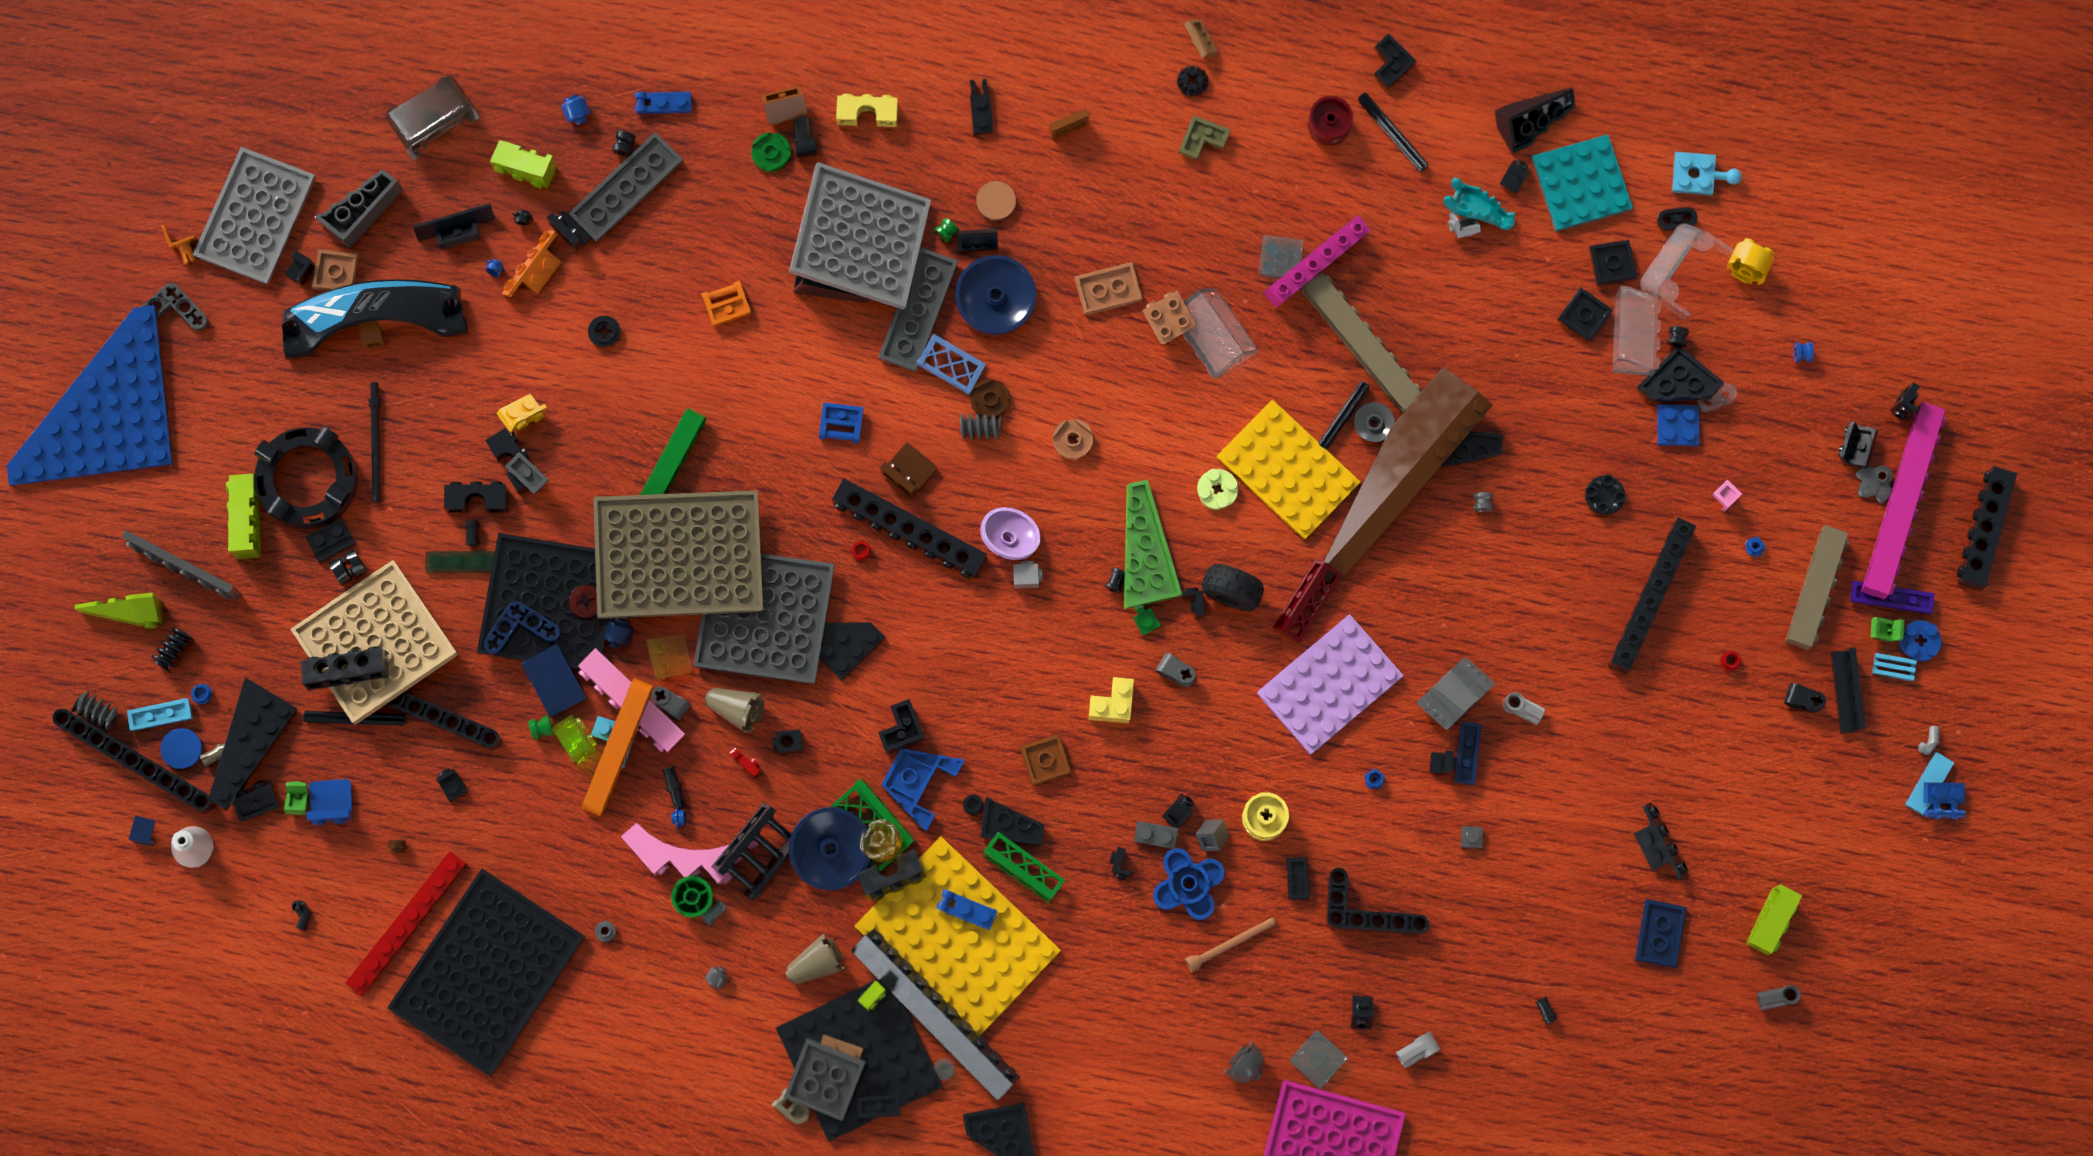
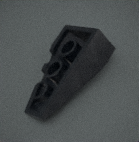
[1495,88,1576,153]

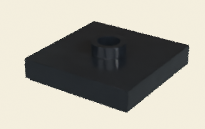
[1589,240,1637,286]
[1557,287,1613,343]

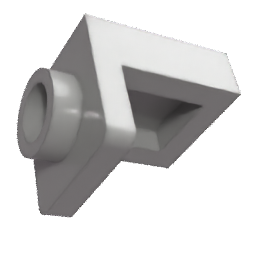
[1448,212,1481,238]

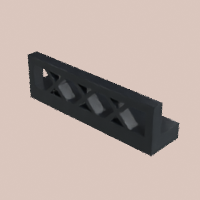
[1830,647,1866,734]

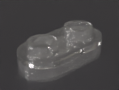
[1697,383,1737,412]

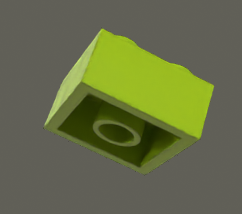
[858,981,886,1011]

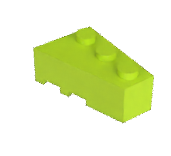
[490,140,557,189]
[1746,884,1803,955]

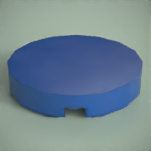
[160,728,203,770]

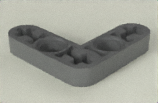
[141,283,209,331]

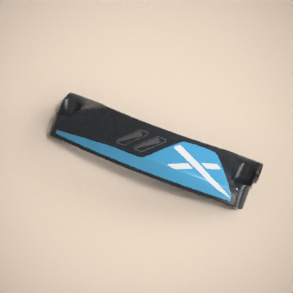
[282,279,468,360]

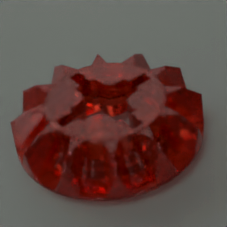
[569,585,597,618]

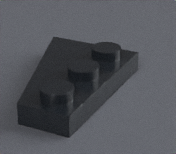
[980,797,1045,846]

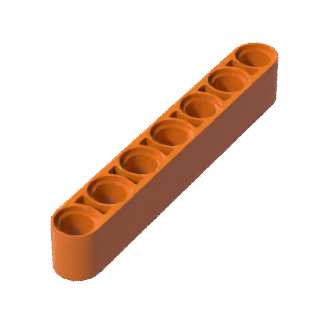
[581,678,654,817]

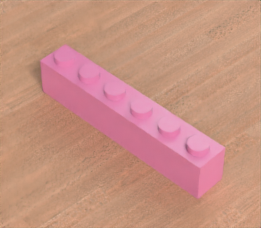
[578,648,685,753]

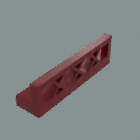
[1273,559,1342,643]

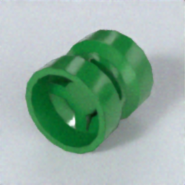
[528,715,554,740]

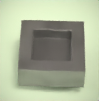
[1460,826,1483,849]

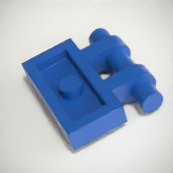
[1923,782,1965,820]

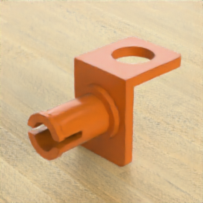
[161,225,197,265]

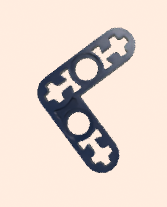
[484,601,560,655]

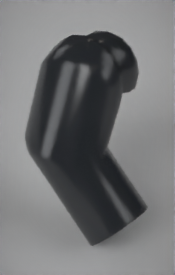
[291,900,311,931]

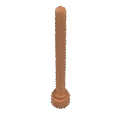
[1185,918,1276,973]

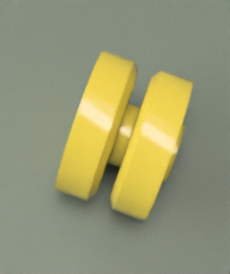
[1242,792,1289,841]

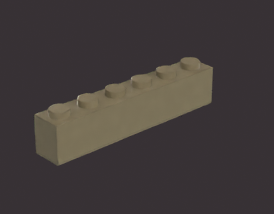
[1785,525,1849,650]

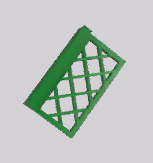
[830,779,917,871]

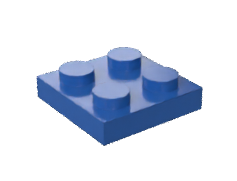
[1657,404,1699,447]

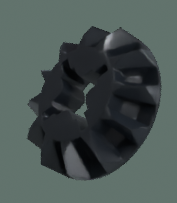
[1177,65,1209,97]
[588,315,621,348]

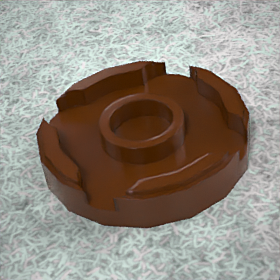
[970,379,1011,419]

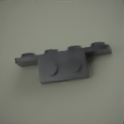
[413,203,495,250]
[1634,803,1689,880]

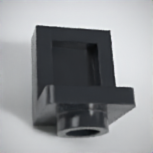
[1499,160,1531,194]
[1429,750,1457,775]
[1109,847,1133,880]
[1351,995,1373,1030]

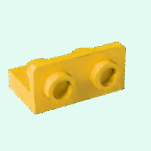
[496,394,547,433]

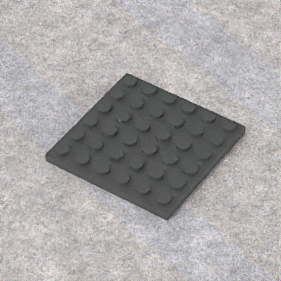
[693,554,835,685]

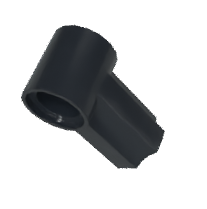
[794,117,817,158]

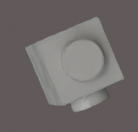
[1013,561,1043,589]

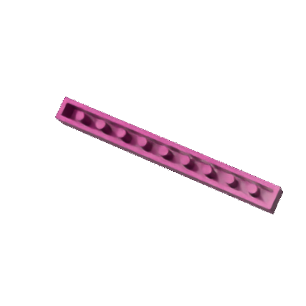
[1861,402,1946,599]

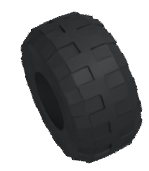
[1201,564,1264,612]

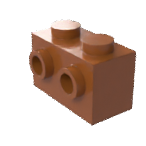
[761,86,808,125]

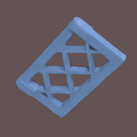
[916,334,986,395]

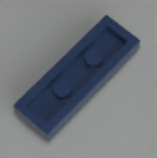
[1453,721,1482,786]

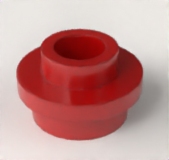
[1720,651,1741,671]

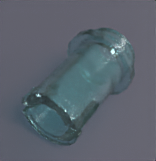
[701,900,727,926]

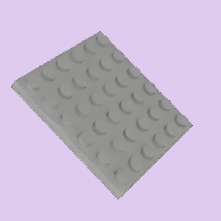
[789,162,931,310]

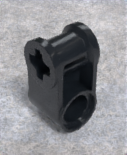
[1784,683,1826,713]

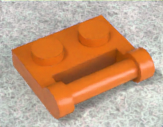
[701,280,751,327]

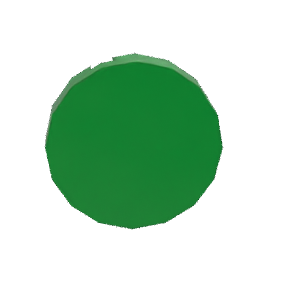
[751,132,791,172]

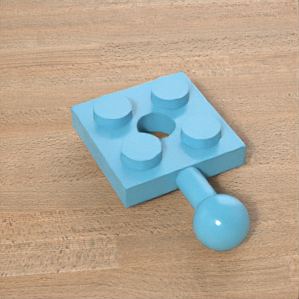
[1672,152,1742,196]

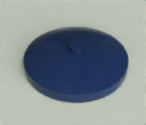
[955,255,1036,335]
[788,807,872,890]

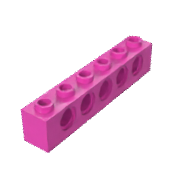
[1263,215,1371,308]

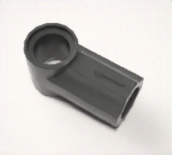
[1757,985,1801,1011]

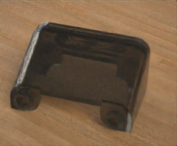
[385,75,480,160]

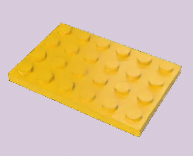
[1216,400,1361,541]

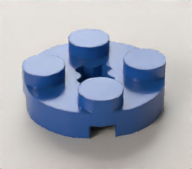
[1899,620,1942,662]

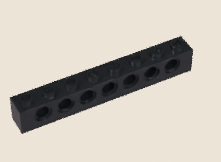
[832,478,987,579]
[1608,517,1696,675]

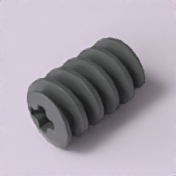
[960,414,1001,441]
[71,691,119,732]

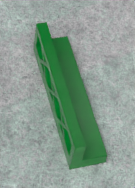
[982,832,1065,904]

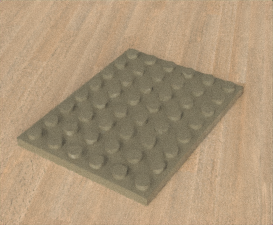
[593,490,763,619]

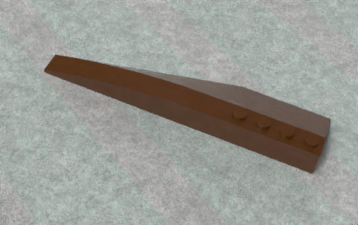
[1324,367,1493,584]

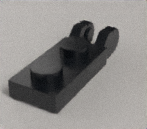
[970,79,993,135]

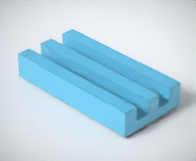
[1872,653,1917,681]

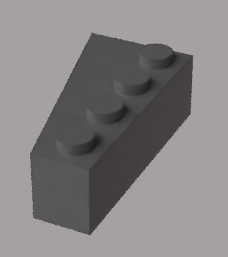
[315,169,404,248]

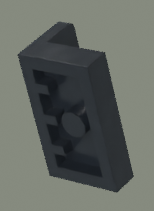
[546,211,591,252]
[1890,382,1920,421]
[232,780,280,822]

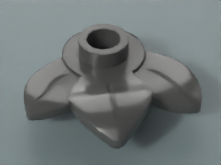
[1856,466,1893,504]

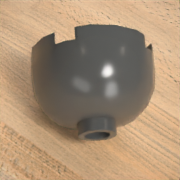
[1224,1041,1264,1083]

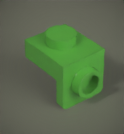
[1871,617,1904,642]
[284,781,309,815]

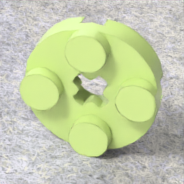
[1197,469,1238,510]

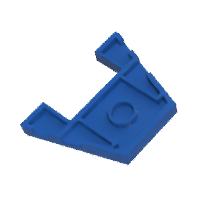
[881,749,965,832]

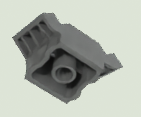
[1416,657,1496,730]

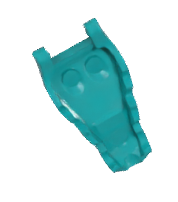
[1443,178,1515,231]

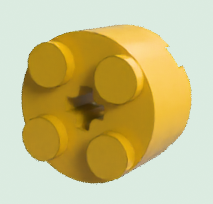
[1727,239,1774,284]

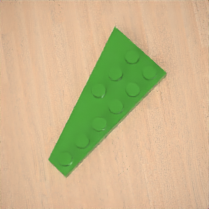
[1124,480,1182,609]

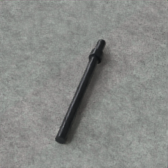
[369,382,381,503]

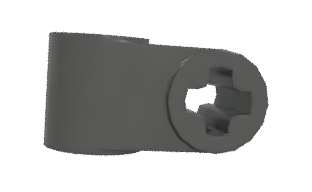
[1155,653,1195,687]
[651,686,691,722]

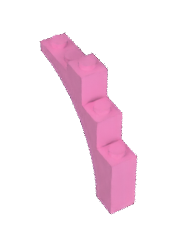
[621,823,759,885]

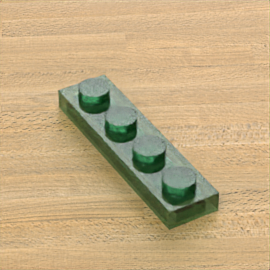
[425,551,495,573]

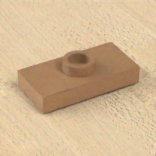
[1184,19,1218,58]

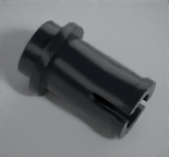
[464,520,480,546]
[1535,997,1557,1025]

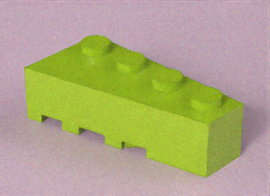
[226,474,261,559]

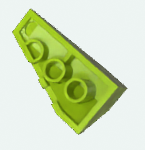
[75,593,163,629]

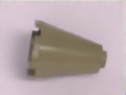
[705,688,765,733]
[785,933,846,984]

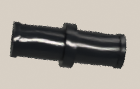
[662,766,687,810]

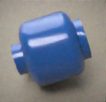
[561,94,591,125]

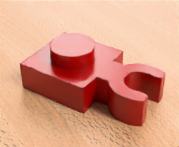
[729,748,761,779]

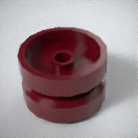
[1308,96,1353,146]

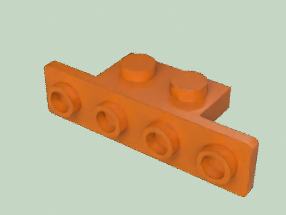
[502,230,561,297]

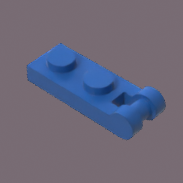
[635,92,691,114]
[936,889,998,931]

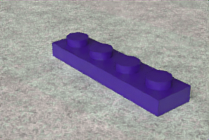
[1850,581,1935,615]

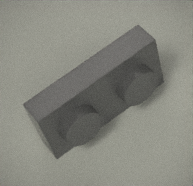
[505,452,549,495]
[1134,821,1179,849]

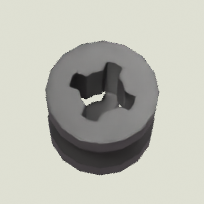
[1473,492,1494,512]

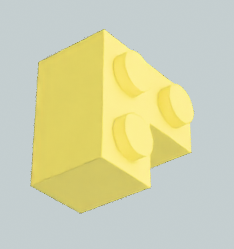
[1089,677,1134,723]

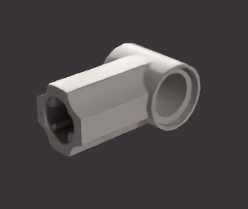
[1502,692,1545,725]
[1396,1031,1441,1068]

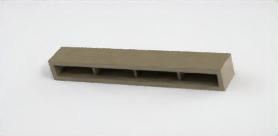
[1301,272,1422,414]

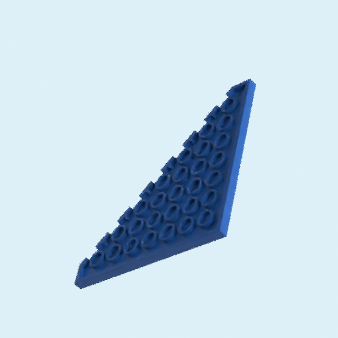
[7,305,173,486]

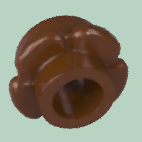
[387,840,407,853]

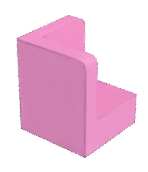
[1712,480,1742,512]

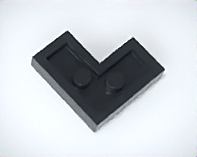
[1374,33,1416,89]

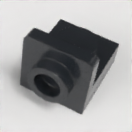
[1182,588,1204,619]
[436,768,468,803]
[1162,793,1196,828]

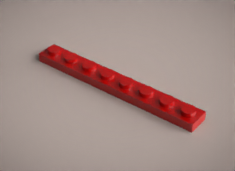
[345,851,467,996]

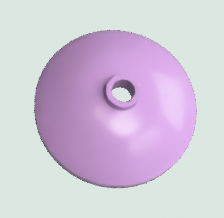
[980,507,1040,560]

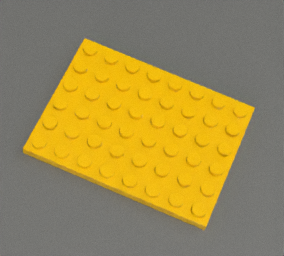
[854,836,1061,1036]

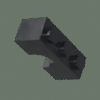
[485,428,535,495]
[444,481,508,513]
[857,849,927,901]

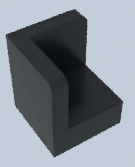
[286,250,315,286]

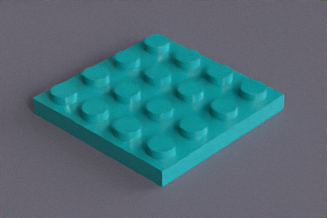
[1531,135,1633,232]

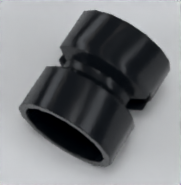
[329,549,367,586]

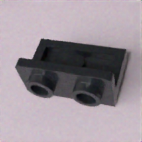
[1838,421,1878,469]

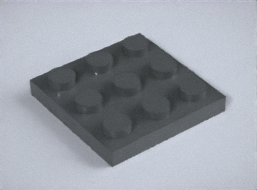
[784,1038,866,1121]

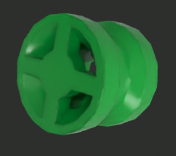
[934,218,960,243]

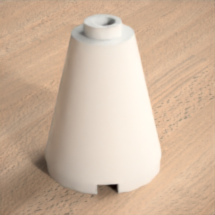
[171,826,214,868]

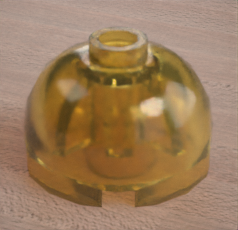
[860,819,903,862]

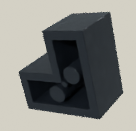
[878,699,925,755]

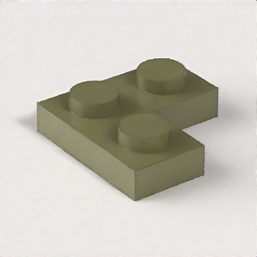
[1179,115,1230,160]

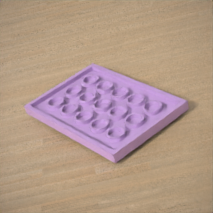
[1256,614,1403,755]

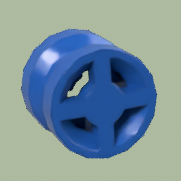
[1794,342,1814,362]

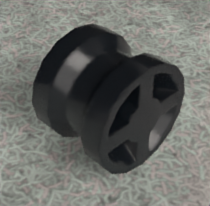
[1667,326,1689,348]

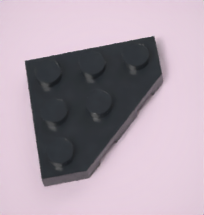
[1637,345,1724,402]
[820,622,886,680]
[963,1103,1034,1156]

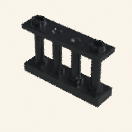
[711,803,791,901]

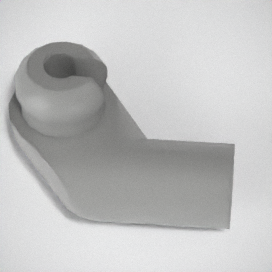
[1918,726,1940,755]

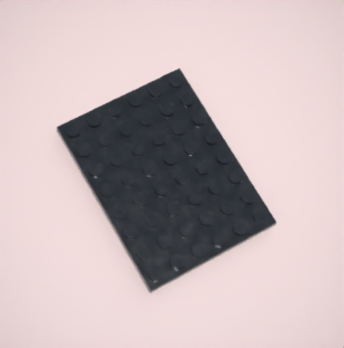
[387,868,586,1077]

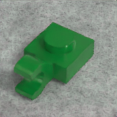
[1133,605,1161,636]

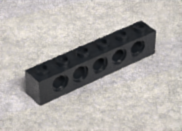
[1956,466,2017,591]

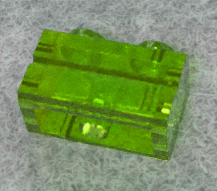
[552,715,596,765]

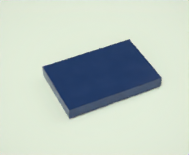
[521,644,587,717]
[1634,899,1687,969]

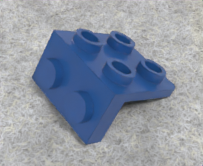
[307,779,353,826]

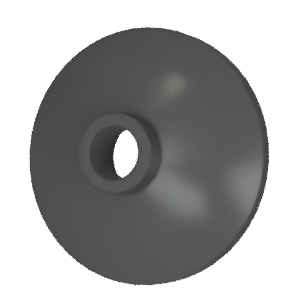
[1354,402,1395,442]

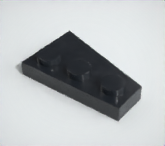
[1439,431,1503,469]

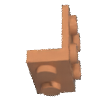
[1142,291,1196,345]

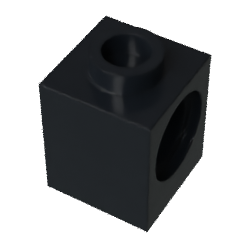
[773,729,803,755]

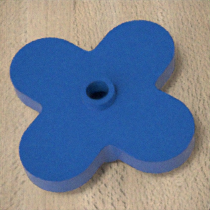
[1153,848,1224,920]

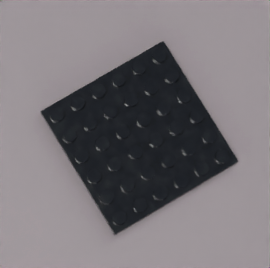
[477,533,609,670]
[776,979,943,1142]

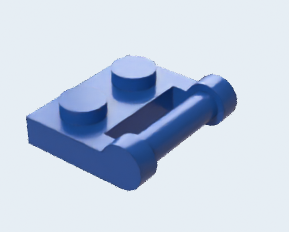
[819,402,864,444]

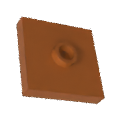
[1020,734,1072,786]

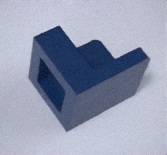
[128,816,156,847]

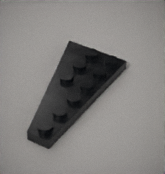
[208,677,298,811]

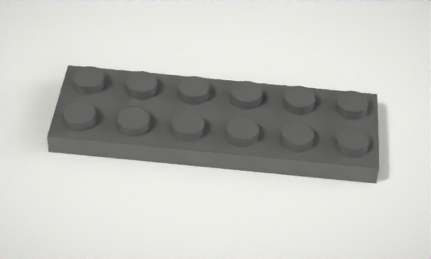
[568,132,684,243]
[878,247,958,372]
[122,530,241,601]

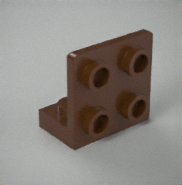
[880,442,937,498]

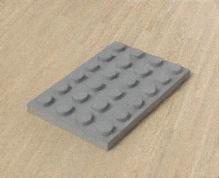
[193,147,316,285]

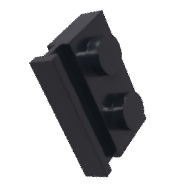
[305,518,356,563]

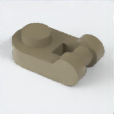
[771,1088,810,1124]

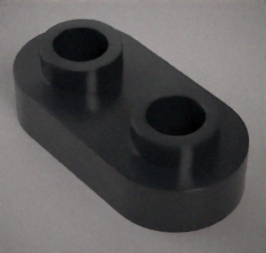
[1657,207,1698,231]

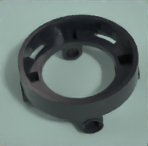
[254,426,358,529]

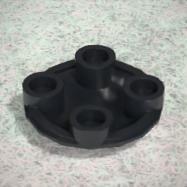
[1585,475,1626,515]

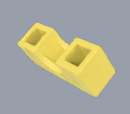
[836,94,898,127]

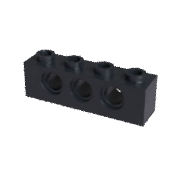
[301,646,389,691]

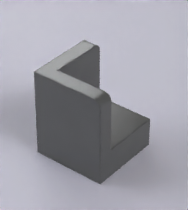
[1196,819,1230,851]

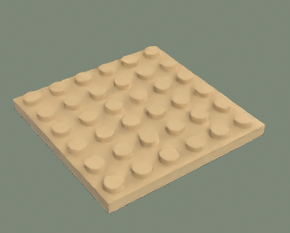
[290,560,458,725]

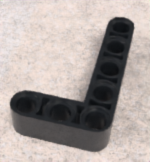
[1326,867,1429,935]

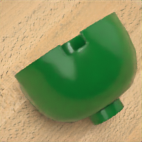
[671,876,713,918]

